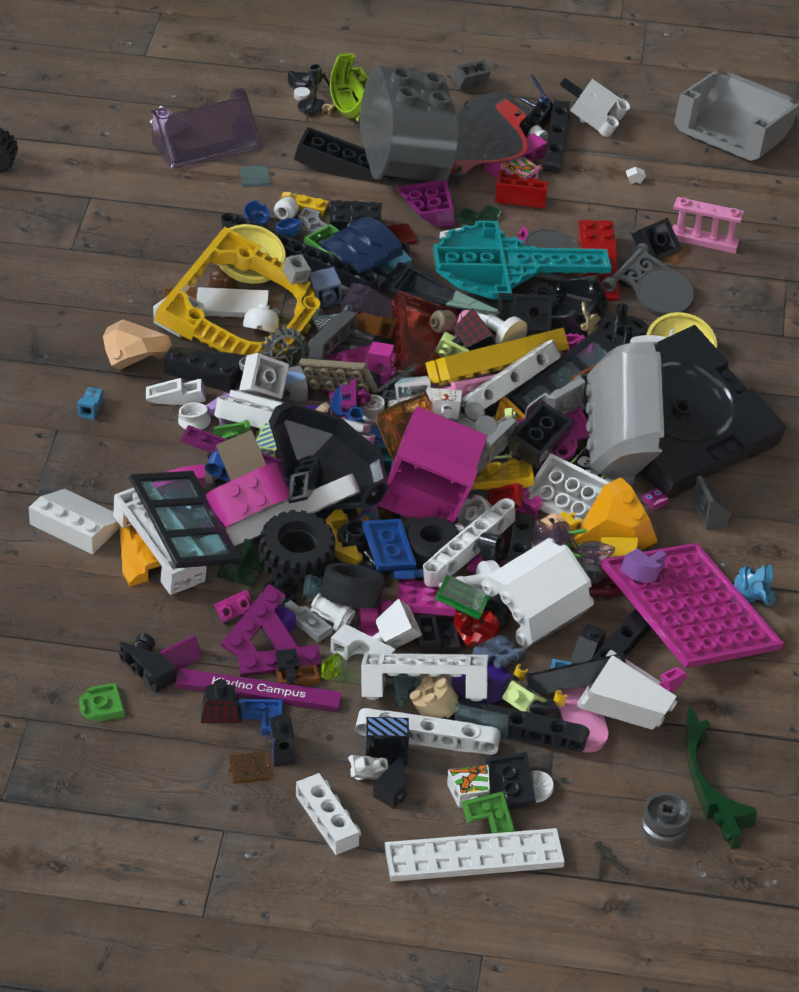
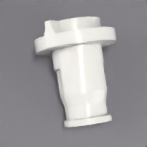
[310,593,355,632]

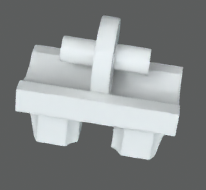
[348,755,388,780]

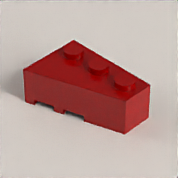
[495,169,548,209]

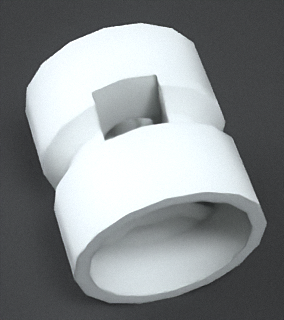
[360,394,385,426]

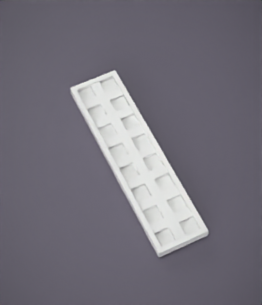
[385,828,564,882]

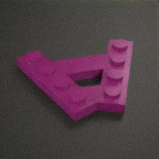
[221,584,322,677]

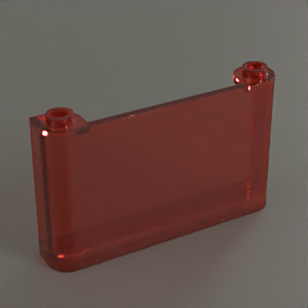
[391,291,458,377]

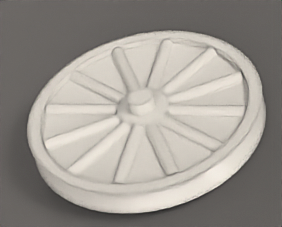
[531,771,554,803]

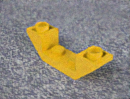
[325,509,363,565]

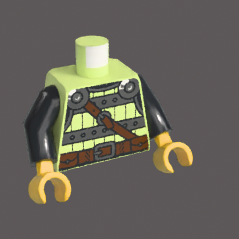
[502,664,567,716]

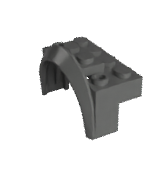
[308,310,375,361]

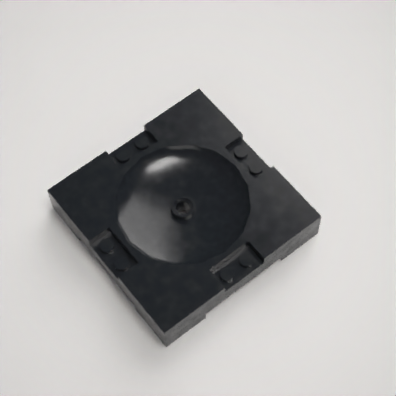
[583,325,787,499]

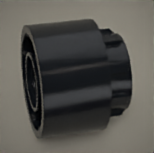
[339,520,370,555]

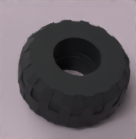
[405,516,460,568]

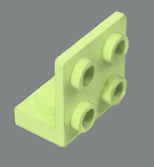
[435,332,469,358]

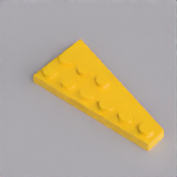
[470,458,534,491]

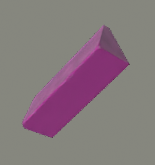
[160,635,202,671]

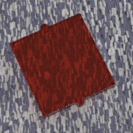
[387,223,417,245]

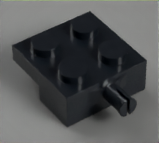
[410,614,460,654]

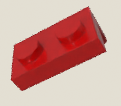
[488,483,523,508]

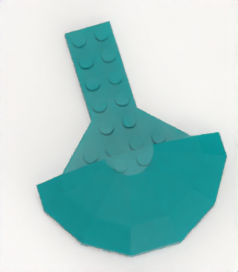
[433,221,611,299]

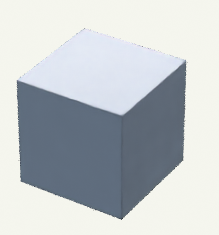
[309,267,343,309]

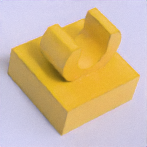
[559,511,582,538]

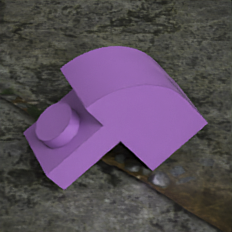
[620,548,667,583]

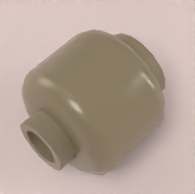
[430,310,457,334]

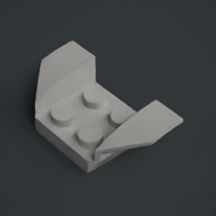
[524,373,587,418]

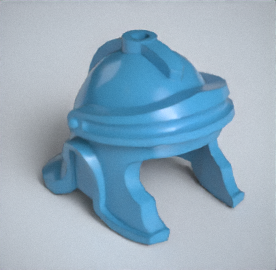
[734,564,776,607]

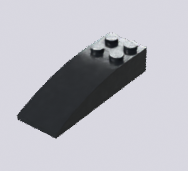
[294,127,393,182]

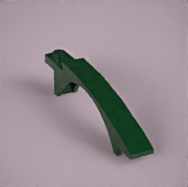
[685,707,757,849]

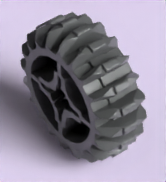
[260,327,309,367]

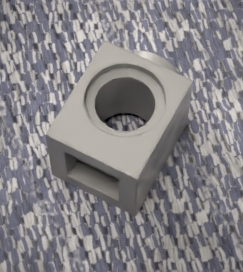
[282,254,311,285]

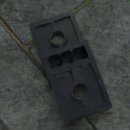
[461,293,553,332]

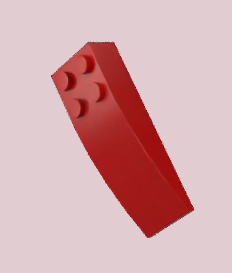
[577,220,620,301]

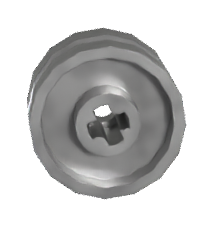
[641,792,691,848]

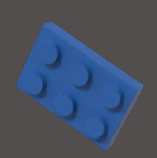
[362,519,416,571]

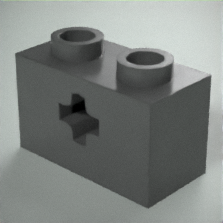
[452,60,491,90]

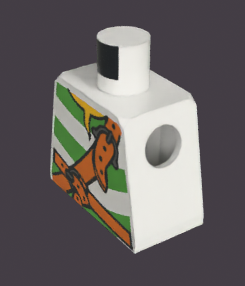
[447,765,490,808]

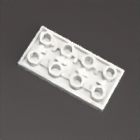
[196,287,269,318]

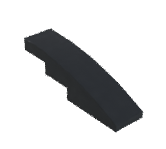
[288,456,321,504]

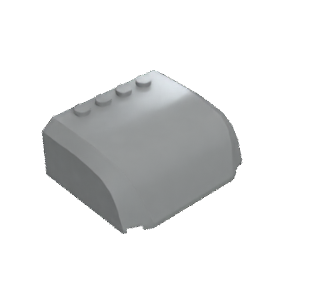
[674,70,799,161]
[585,342,664,477]

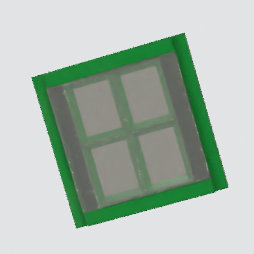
[435,575,490,620]

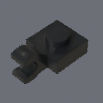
[275,648,299,684]

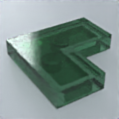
[456,204,502,226]

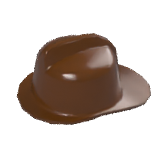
[207,265,239,289]

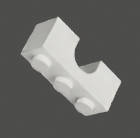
[330,624,395,660]

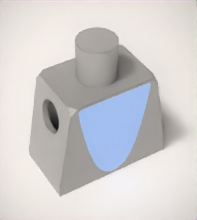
[280,366,308,402]

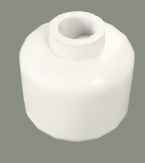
[274,197,299,221]

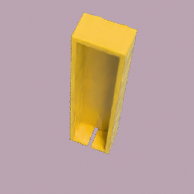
[425,328,569,386]

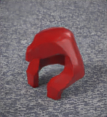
[454,610,500,650]

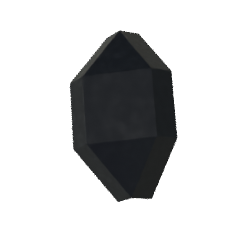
[268,402,389,510]

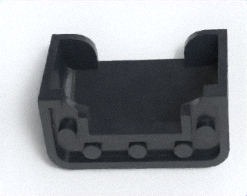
[551,275,608,337]

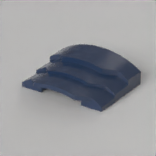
[320,217,403,274]

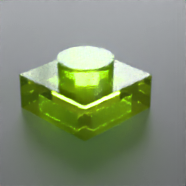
[321,652,342,681]

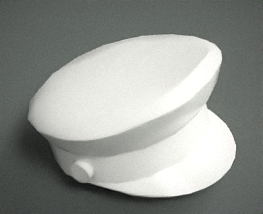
[178,402,211,430]

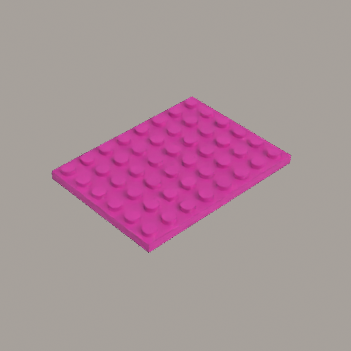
[600,543,784,668]

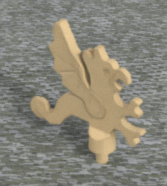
[581,302,601,335]

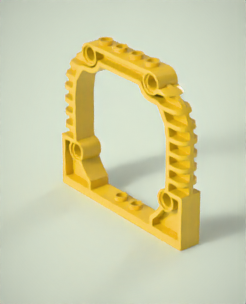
[154,227,320,362]

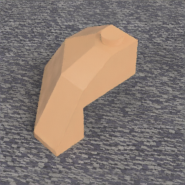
[103,319,172,371]

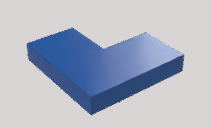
[391,568,424,579]
[241,699,283,735]

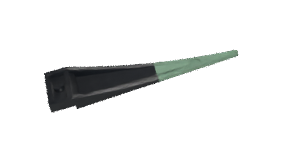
[379,262,500,314]

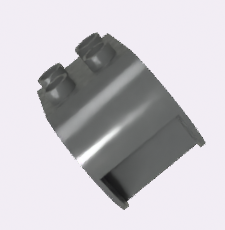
[360,66,458,181]

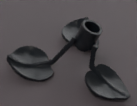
[288,64,354,113]

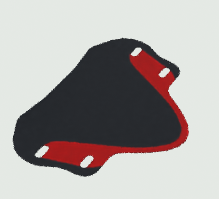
[449,92,530,178]

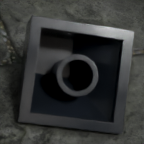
[631,218,682,259]

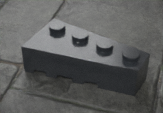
[164,346,246,393]

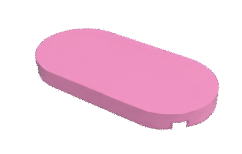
[558,687,609,752]

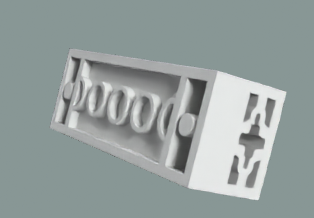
[113,482,207,595]
[361,653,488,701]

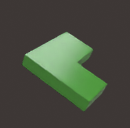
[461,791,515,833]

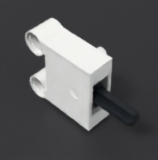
[560,78,630,137]

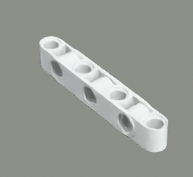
[461,340,561,409]
[423,499,515,587]
[355,708,501,755]

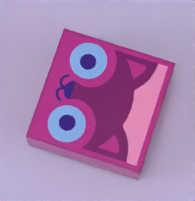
[642,488,669,511]

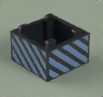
[365,717,409,765]

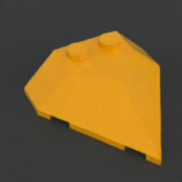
[571,477,658,551]

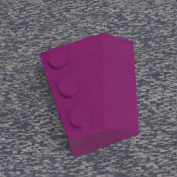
[396,180,455,228]

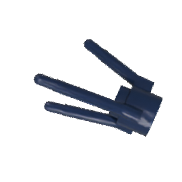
[520,74,553,110]

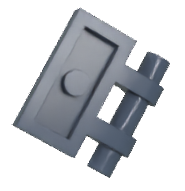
[473,634,525,668]

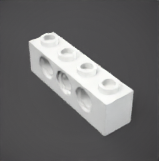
[296,773,361,855]

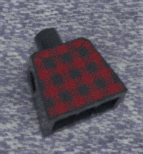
[452,308,495,351]
[201,679,241,723]

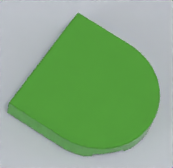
[79,683,125,721]

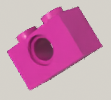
[368,342,397,385]

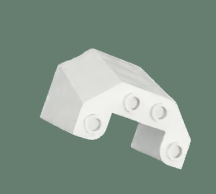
[480,538,594,650]
[577,650,677,730]

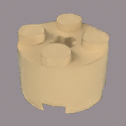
[410,675,459,718]

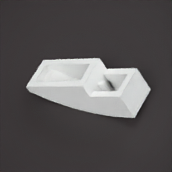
[146,378,206,405]

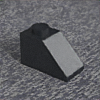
[570,623,606,664]
[373,758,407,809]

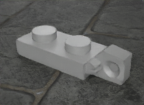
[285,600,333,642]

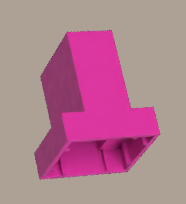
[377,406,487,524]

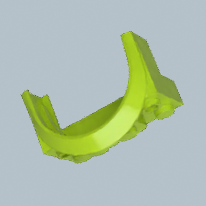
[330,53,368,122]

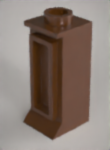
[356,311,396,339]

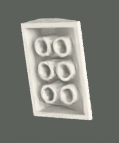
[528,453,610,530]
[29,489,121,554]

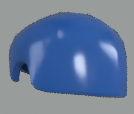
[243,200,270,226]
[276,218,302,239]

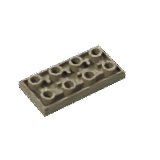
[299,359,378,393]
[216,430,266,481]

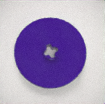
[451,661,511,705]

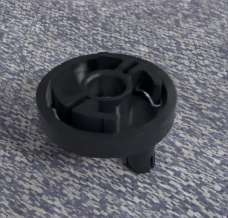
[597,303,649,348]

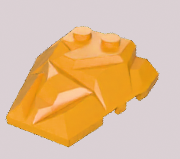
[120,525,161,586]

